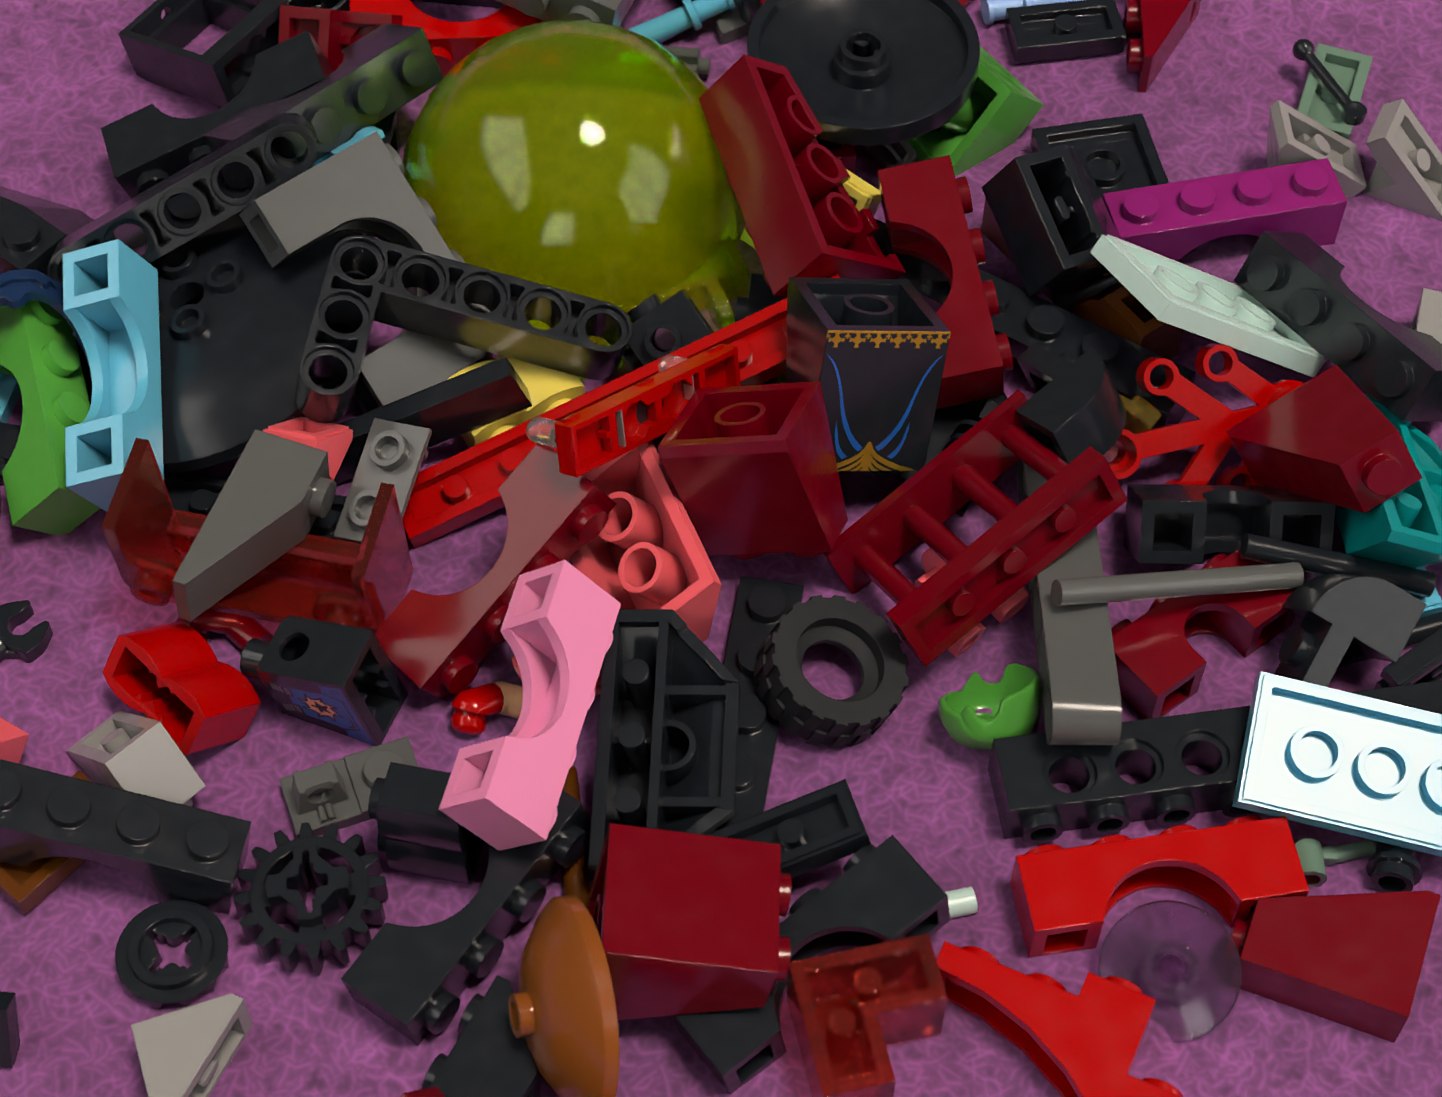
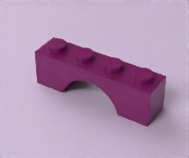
[1102,158,1348,262]

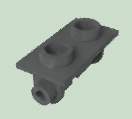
[334,418,432,557]

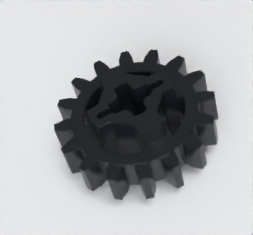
[233,822,389,973]

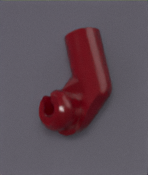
[175,601,273,651]

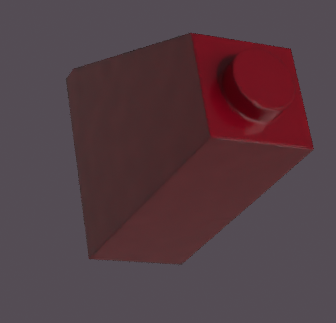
[1226,364,1422,513]
[1223,890,1441,1043]

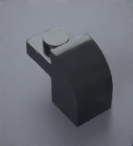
[1015,343,1126,464]
[1274,574,1427,687]

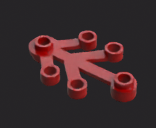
[1108,343,1304,486]

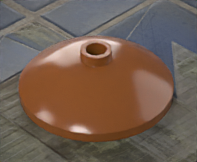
[508,895,620,1097]

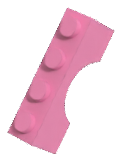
[438,560,621,851]

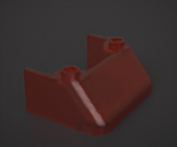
[101,438,413,634]

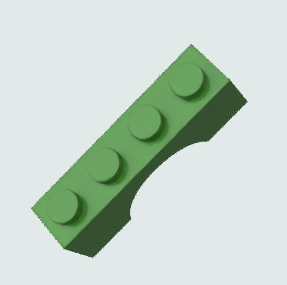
[0,300,100,535]

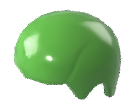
[938,663,1042,750]

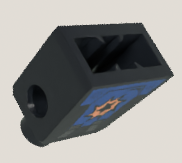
[240,616,408,746]

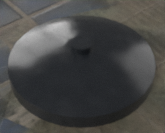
[747,0,980,146]

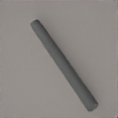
[1051,562,1304,606]

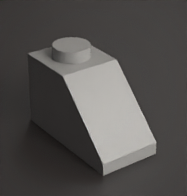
[66,710,206,807]

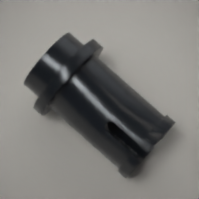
[1366,841,1423,893]

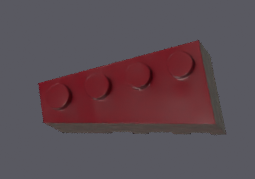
[698,54,906,298]

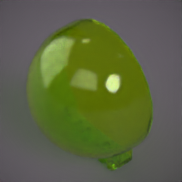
[402,20,749,380]

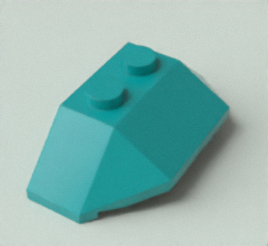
[1335,394,1442,568]

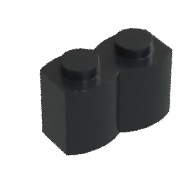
[368,762,485,885]

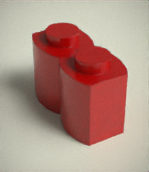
[102,622,261,755]

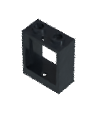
[118,0,290,107]

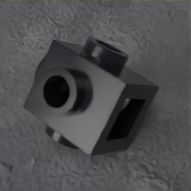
[623,288,714,370]

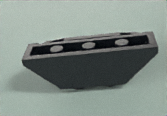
[588,609,741,870]

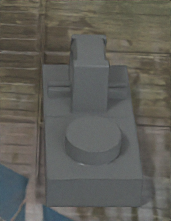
[279,736,418,838]

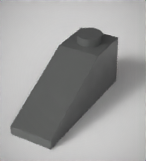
[172,429,336,621]

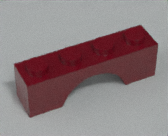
[878,155,1013,409]
[374,439,616,701]

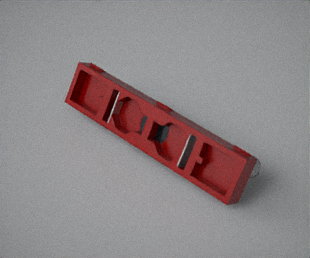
[526,344,741,477]

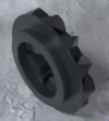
[115,900,229,1009]

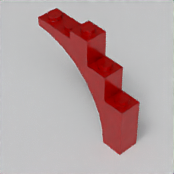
[930,941,1183,1097]

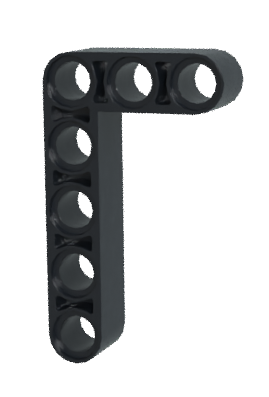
[295,235,632,423]

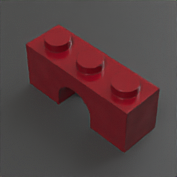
[1111,549,1296,720]

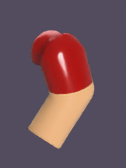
[450,681,523,735]

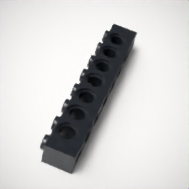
[988,680,1442,844]

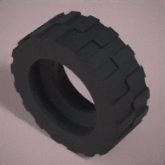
[754,595,909,748]

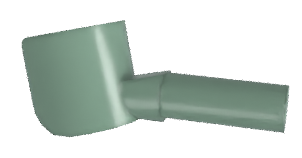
[1295,838,1376,887]

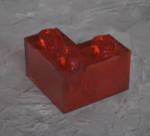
[786,934,948,1097]

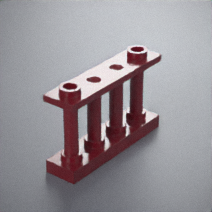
[823,390,1128,667]

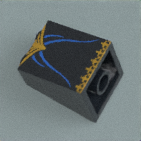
[786,277,951,476]

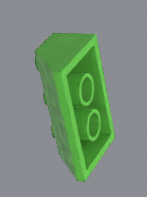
[907,46,1044,177]

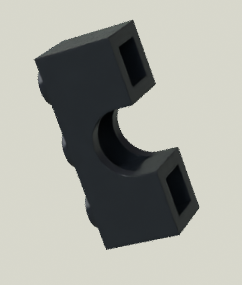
[1124,484,1336,564]

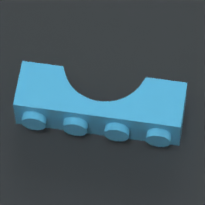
[62,239,164,512]

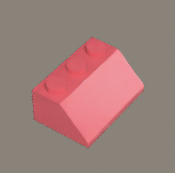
[570,440,722,642]

